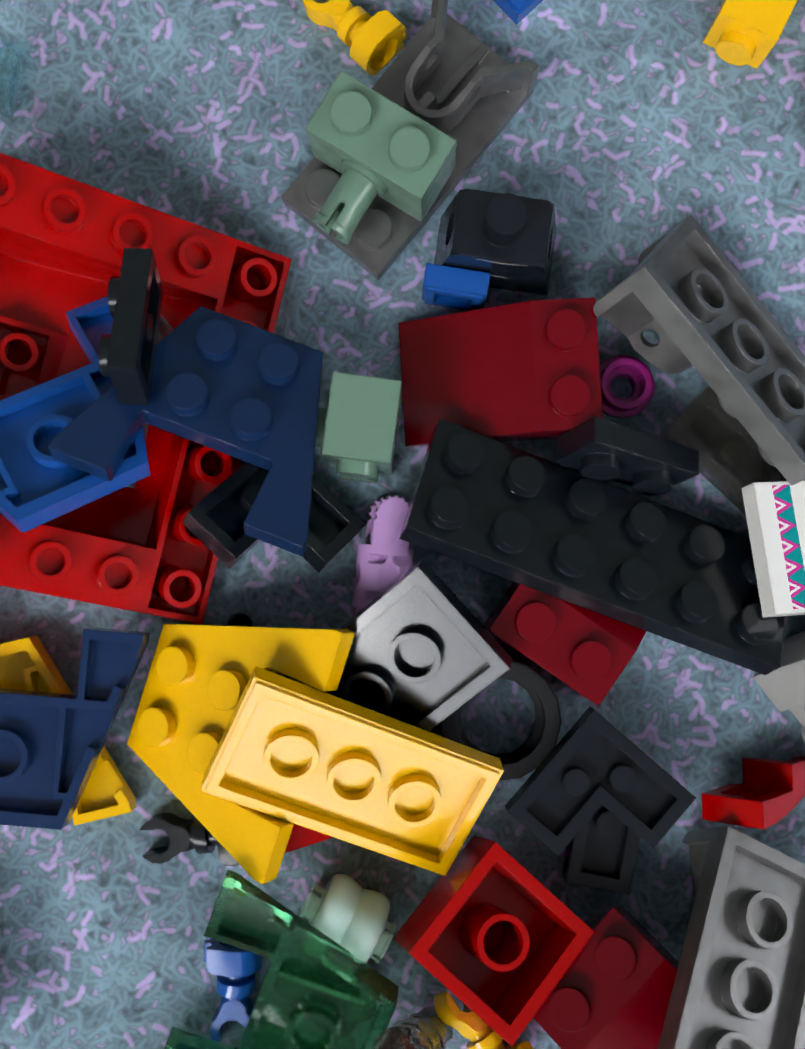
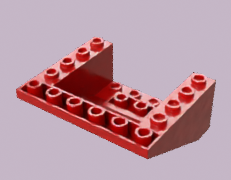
[0,153,291,624]

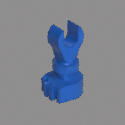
[203,928,264,1049]

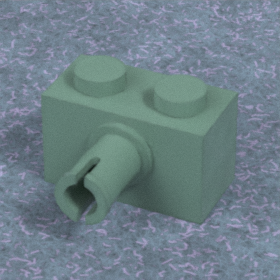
[305,71,457,244]
[315,372,402,483]

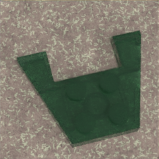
[164,870,399,1049]

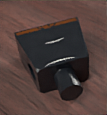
[434,189,556,296]

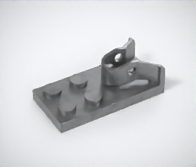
[281,0,540,280]
[593,214,805,486]
[658,826,805,1049]

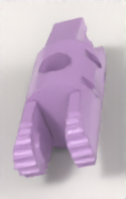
[352,495,414,617]

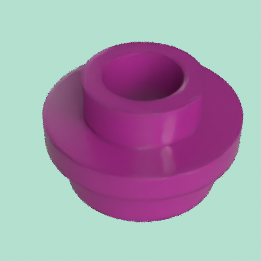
[600,355,655,418]

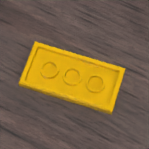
[201,666,504,876]

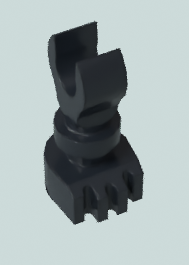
[140,813,240,866]

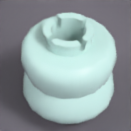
[297,874,396,973]

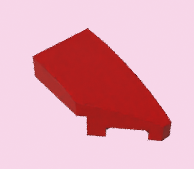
[701,756,805,830]

